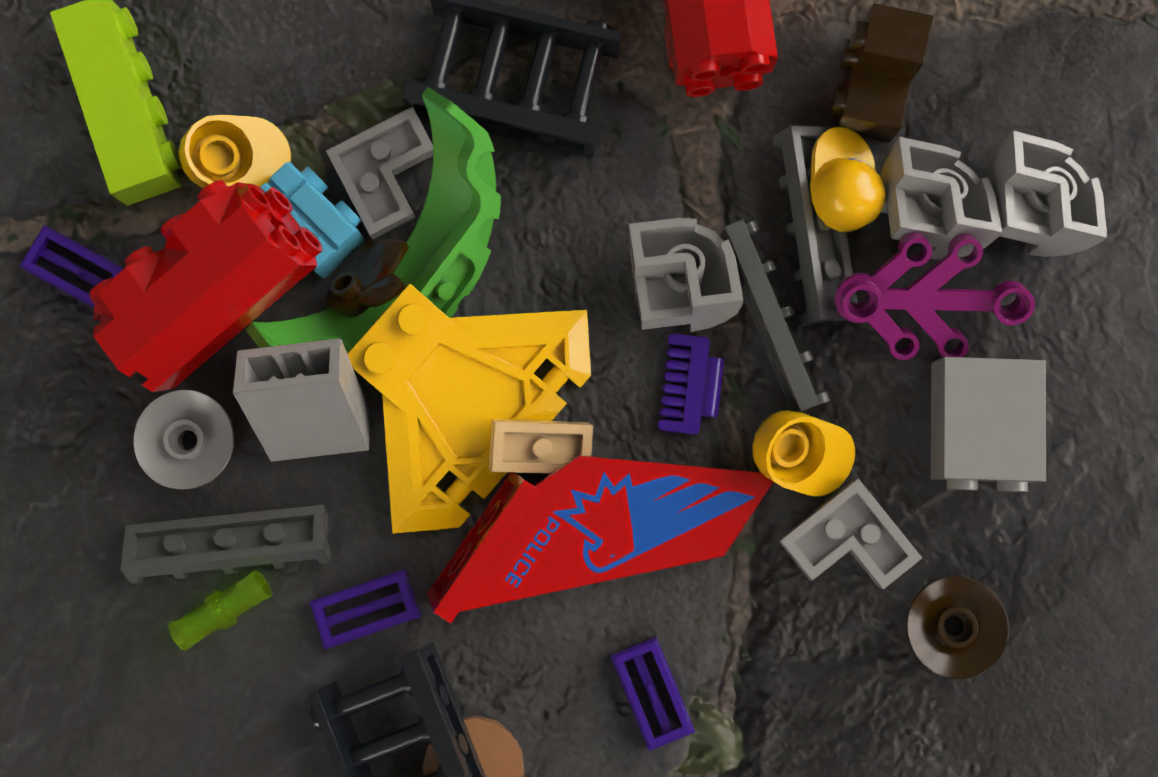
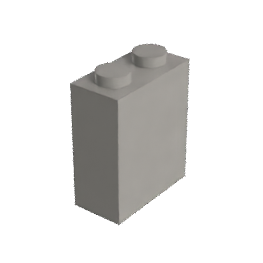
[233,338,370,462]
[931,357,1046,492]

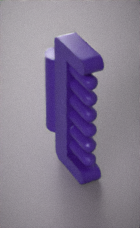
[658,334,724,435]

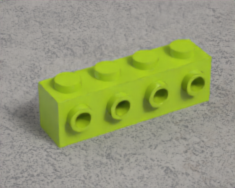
[50,0,182,206]

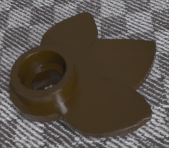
[326,239,410,317]

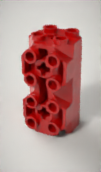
[663,0,778,97]
[89,180,323,392]

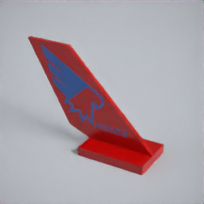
[427,455,773,624]

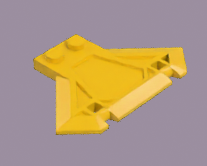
[347,283,591,534]

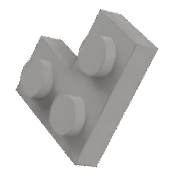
[326,107,433,239]
[778,478,922,589]

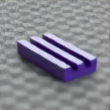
[19,225,124,308]
[309,569,422,650]
[610,636,695,751]

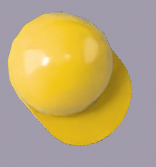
[178,115,291,189]
[810,127,887,232]
[752,410,855,496]

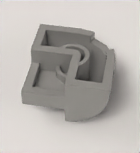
[985,131,1107,257]
[881,137,1003,259]
[629,218,743,332]

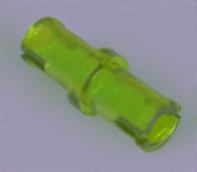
[169,570,273,651]

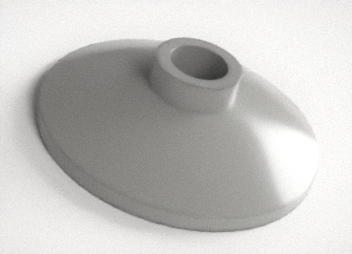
[133,390,235,489]

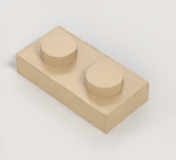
[488,419,593,473]

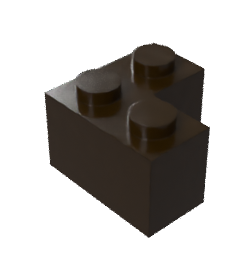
[830,3,934,143]

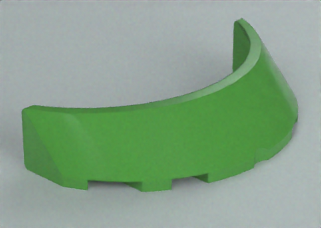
[246,87,501,352]

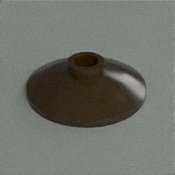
[906,576,1009,679]

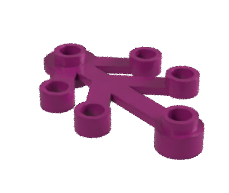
[834,233,1035,360]

